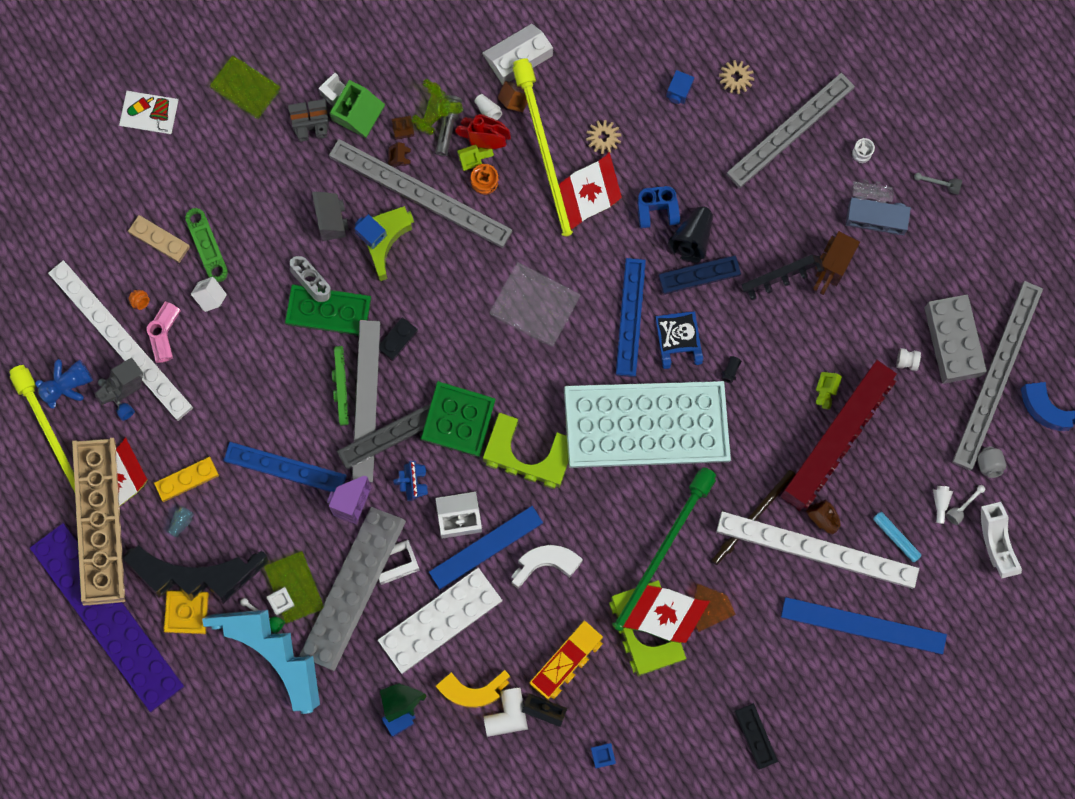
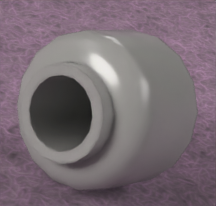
[977,446,1006,478]

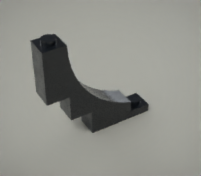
[123,545,269,604]

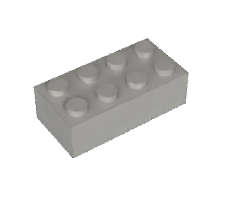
[924,294,987,384]

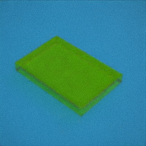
[210,55,281,119]
[264,551,324,624]

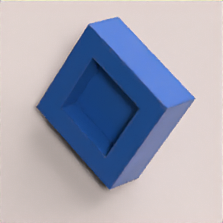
[591,743,616,769]

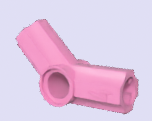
[147,301,181,363]

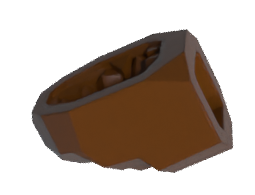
[806,499,840,534]

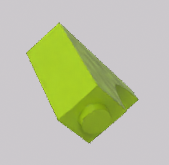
[367,206,414,281]

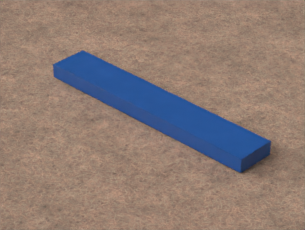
[616,258,646,377]
[224,442,347,492]
[429,506,543,590]

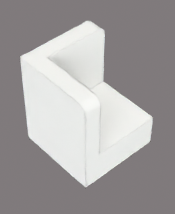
[319,73,345,107]
[191,277,226,312]

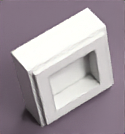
[267,587,295,616]

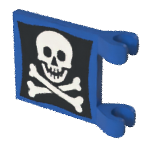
[655,311,703,369]

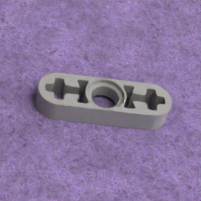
[290,256,331,302]

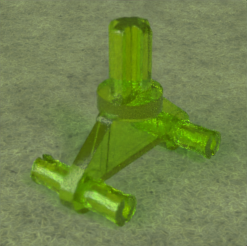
[411,79,463,135]

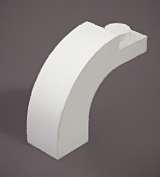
[981,502,1022,579]
[512,545,583,589]

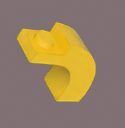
[436,670,510,708]

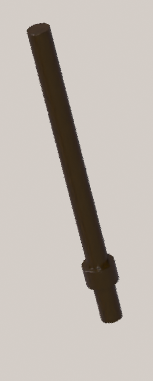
[711,470,796,565]

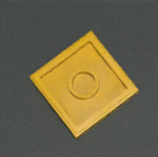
[164,591,209,634]

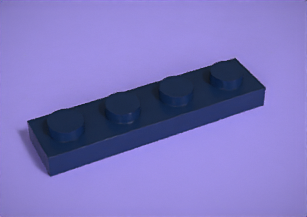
[658,255,741,295]

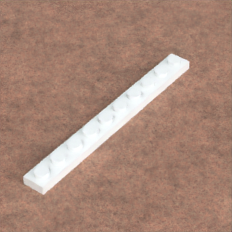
[48,260,193,421]
[716,512,919,589]

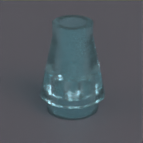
[167,506,194,538]

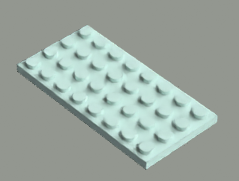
[564,381,731,468]

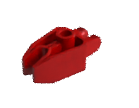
[455,114,511,149]

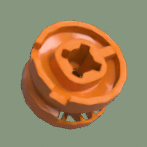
[471,164,498,195]

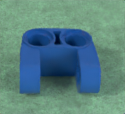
[637,186,680,229]

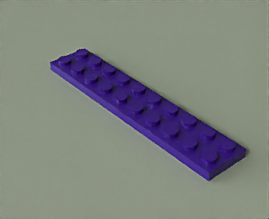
[30,523,185,712]

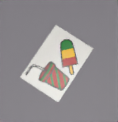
[119,91,179,134]

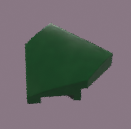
[380,683,427,722]

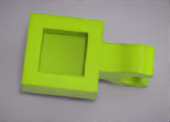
[457,144,494,171]
[816,372,842,409]

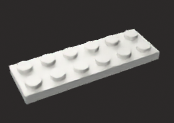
[378,568,502,674]

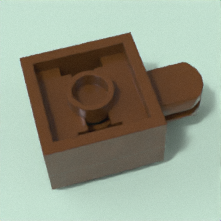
[813,231,860,295]

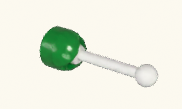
[240,598,285,634]

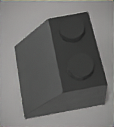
[312,191,349,241]

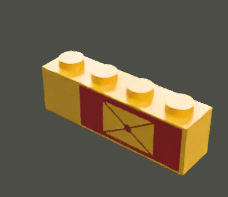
[529,620,603,700]

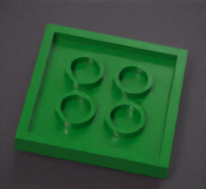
[420,381,496,457]

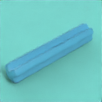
[873,512,921,562]

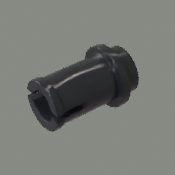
[721,356,742,383]

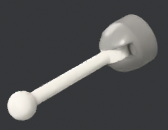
[945,485,985,525]

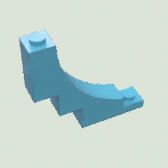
[202,610,320,714]

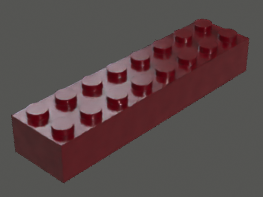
[780,360,897,511]

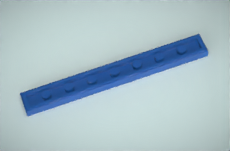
[781,597,947,655]

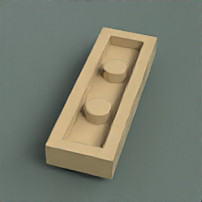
[128,215,190,263]

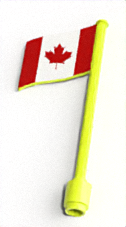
[512,58,622,237]
[9,365,147,506]

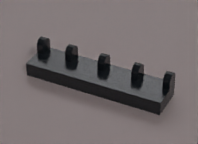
[741,254,824,300]

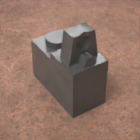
[95,357,144,405]

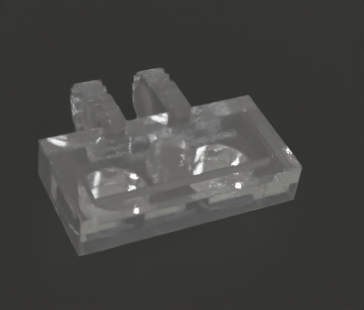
[852,179,894,203]

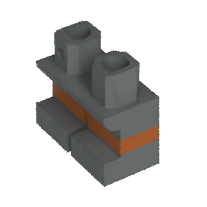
[288,99,329,142]

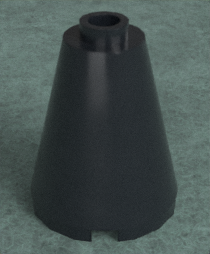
[668,206,713,263]

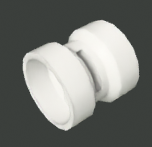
[852,138,875,163]
[896,348,921,371]

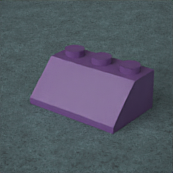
[327,476,372,525]

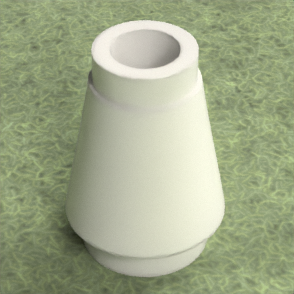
[474,94,502,120]

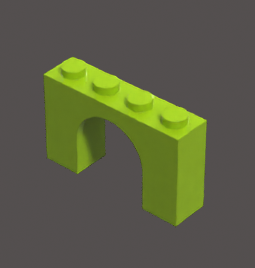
[483,413,569,489]
[609,580,686,676]

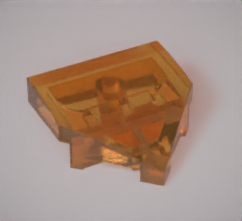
[693,583,736,632]

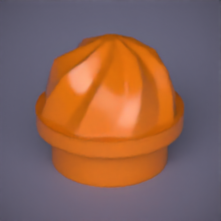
[128,289,150,310]

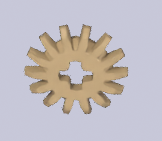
[719,60,754,94]
[586,120,622,154]

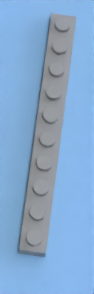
[329,139,512,248]
[952,281,1043,471]

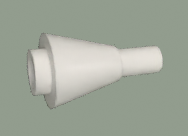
[933,486,953,524]

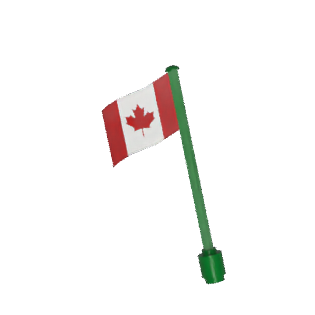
[612,467,716,643]

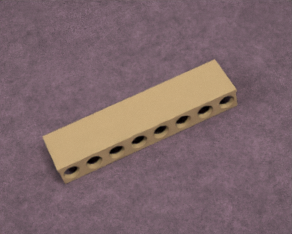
[72,438,125,606]

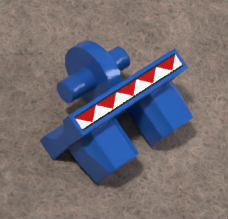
[393,461,428,501]

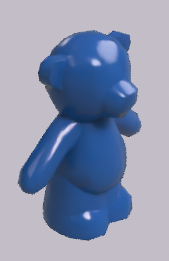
[35,359,93,408]

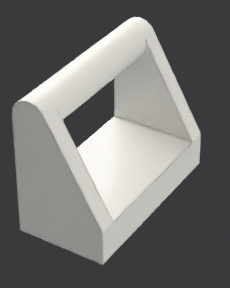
[379,540,420,585]

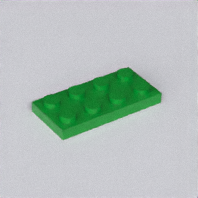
[285,285,372,336]

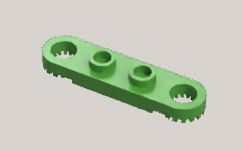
[185,208,228,282]
[332,346,349,426]

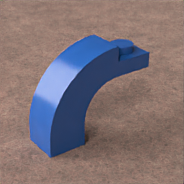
[1021,382,1075,431]

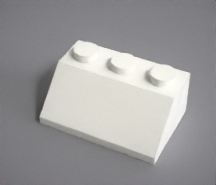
[482,24,553,85]

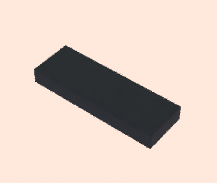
[734,703,778,770]

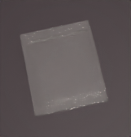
[489,262,581,347]

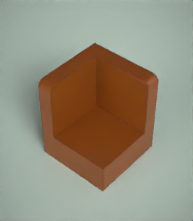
[498,81,527,112]

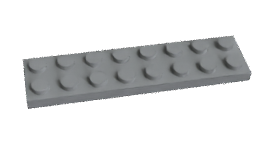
[299,507,406,671]

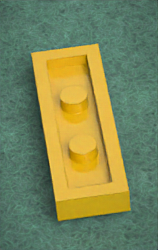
[154,457,219,502]

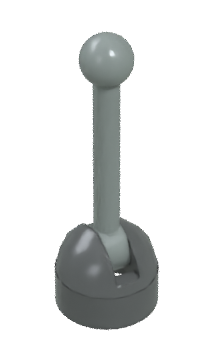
[914,173,962,195]

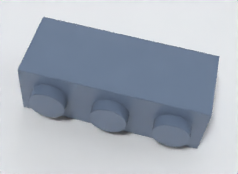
[845,196,911,235]

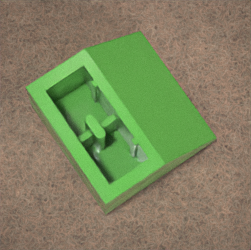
[330,80,385,138]

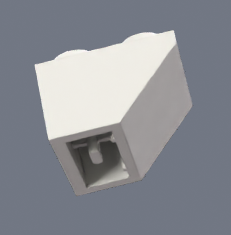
[436,492,482,538]

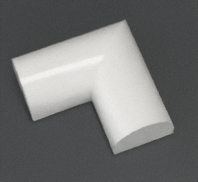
[483,688,528,737]

